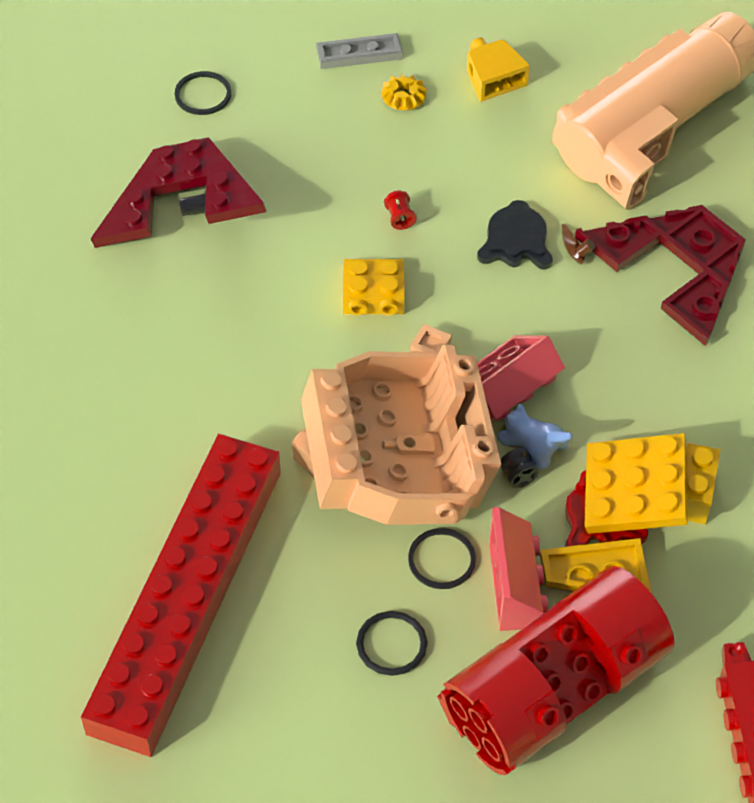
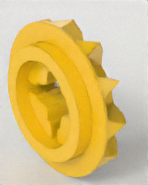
[381,74,426,111]

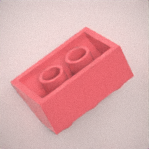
[477,335,565,421]
[489,507,548,631]

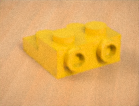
[343,259,404,315]

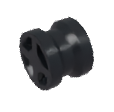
[500,447,540,488]

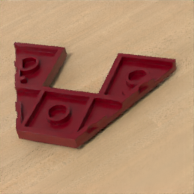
[91,137,267,248]
[575,205,746,346]

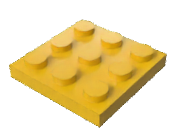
[585,433,688,534]

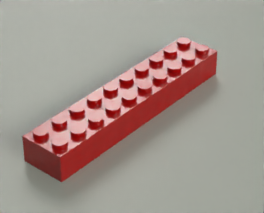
[81,433,281,757]

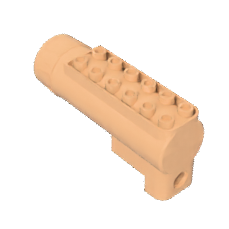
[552,12,754,210]

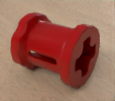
[384,190,417,230]

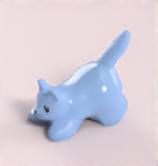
[498,404,573,469]

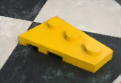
[539,538,652,593]

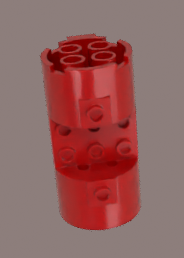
[437,566,675,775]

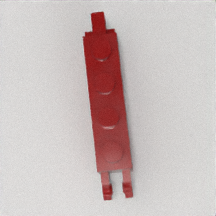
[716,642,754,803]

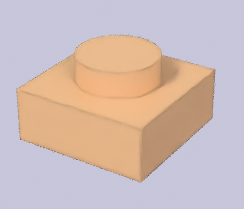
[410,324,452,354]

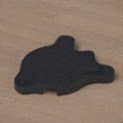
[477,200,553,270]

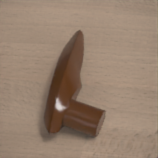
[562,224,595,264]

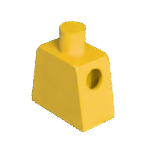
[467,37,530,102]

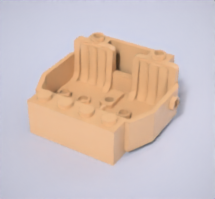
[301,345,501,525]

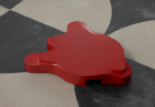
[565,470,648,547]

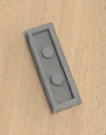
[316,33,403,69]

